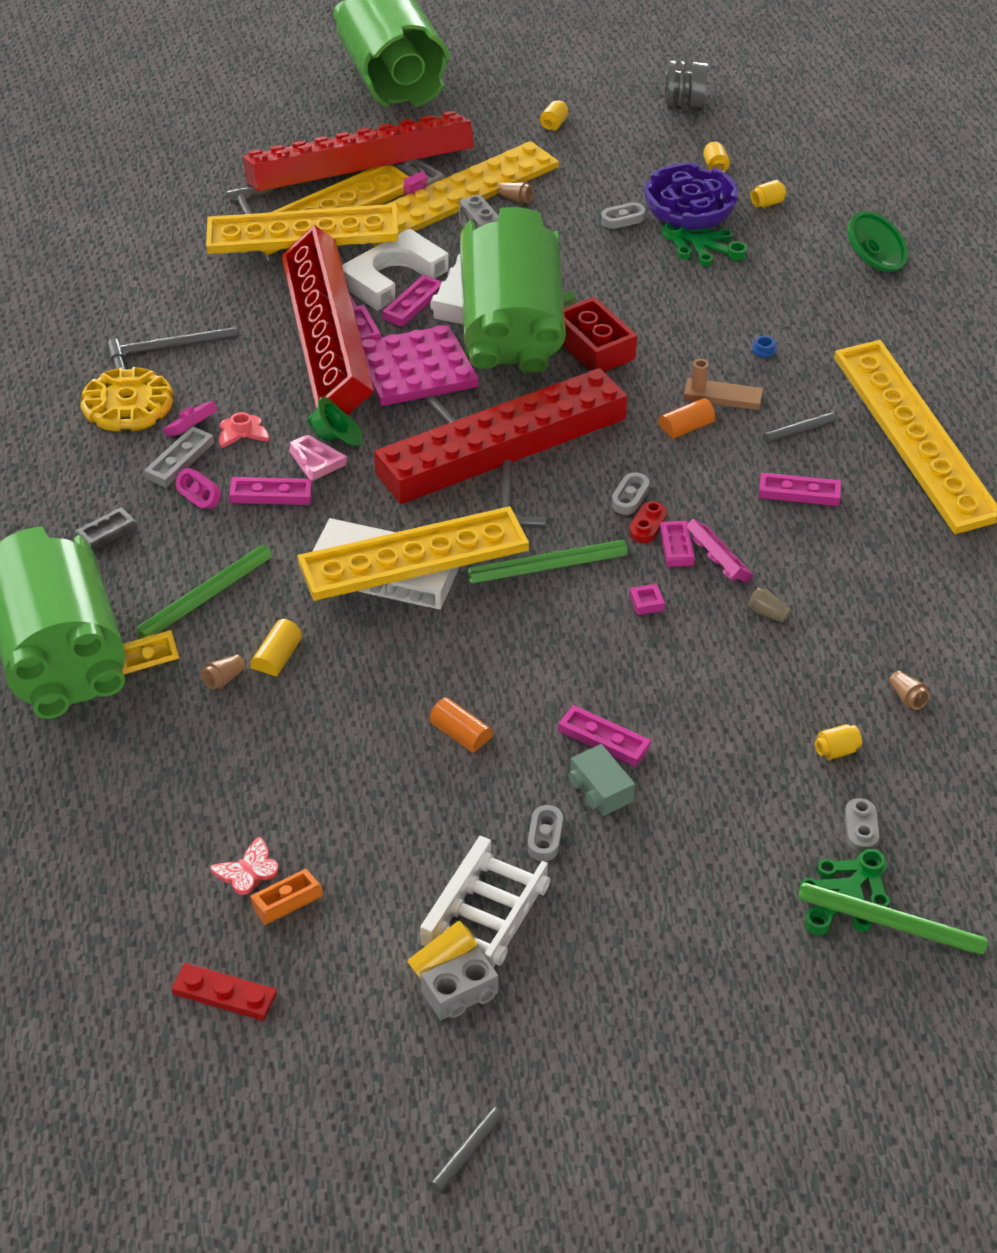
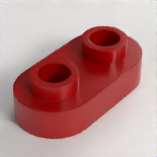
[629,501,667,543]

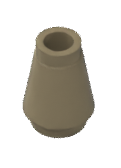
[747,587,791,624]

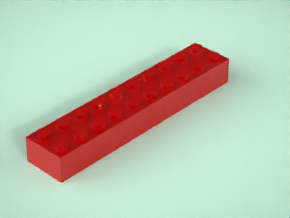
[242,111,474,192]
[282,225,374,415]
[374,368,627,505]

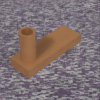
[684,359,763,410]

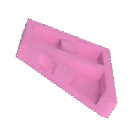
[289,435,347,481]

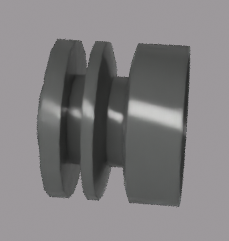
[665,60,708,109]

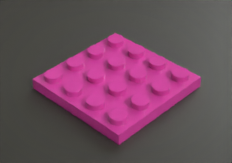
[362,325,479,406]

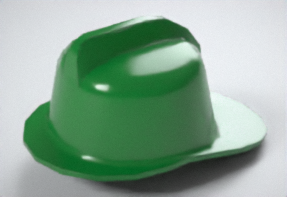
[307,397,362,447]

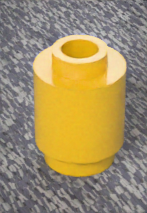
[540,100,568,131]
[703,142,730,172]
[750,180,786,208]
[815,724,862,761]

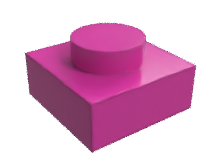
[402,171,428,197]
[629,584,665,615]

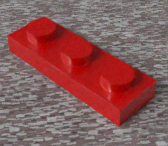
[171,963,277,1021]

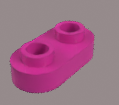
[176,468,221,509]

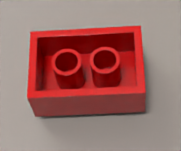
[562,296,638,372]

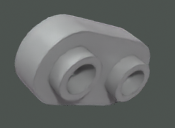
[601,203,646,229]
[612,473,649,515]
[844,798,879,852]
[527,805,563,861]

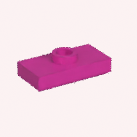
[163,401,218,437]
[660,521,695,567]

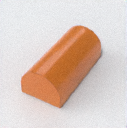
[658,398,715,439]
[430,697,493,753]
[250,869,323,925]

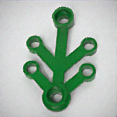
[662,222,747,266]
[799,849,890,935]

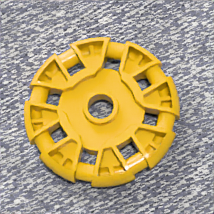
[80,367,173,432]

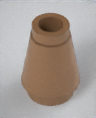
[498,182,534,205]
[201,655,245,690]
[889,671,930,710]

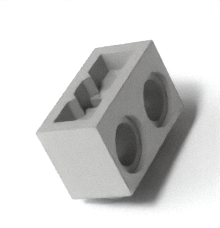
[459,195,499,229]
[421,947,498,1021]

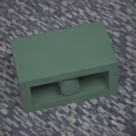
[568,744,635,816]

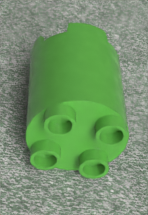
[333,0,451,108]
[460,207,566,373]
[0,526,125,719]

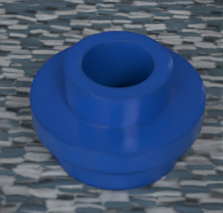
[752,336,777,358]

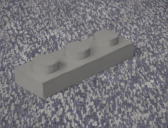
[144,426,214,488]

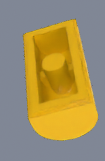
[250,619,302,677]
[122,630,179,674]
[407,921,479,979]

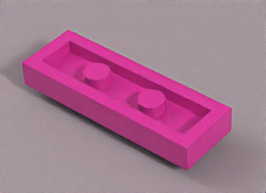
[382,275,442,327]
[759,473,841,506]
[229,477,313,505]
[686,519,754,583]
[558,705,651,767]

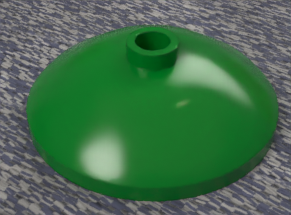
[847,211,908,272]

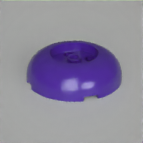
[645,163,738,230]

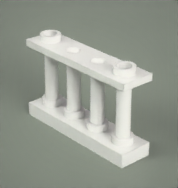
[420,836,550,968]

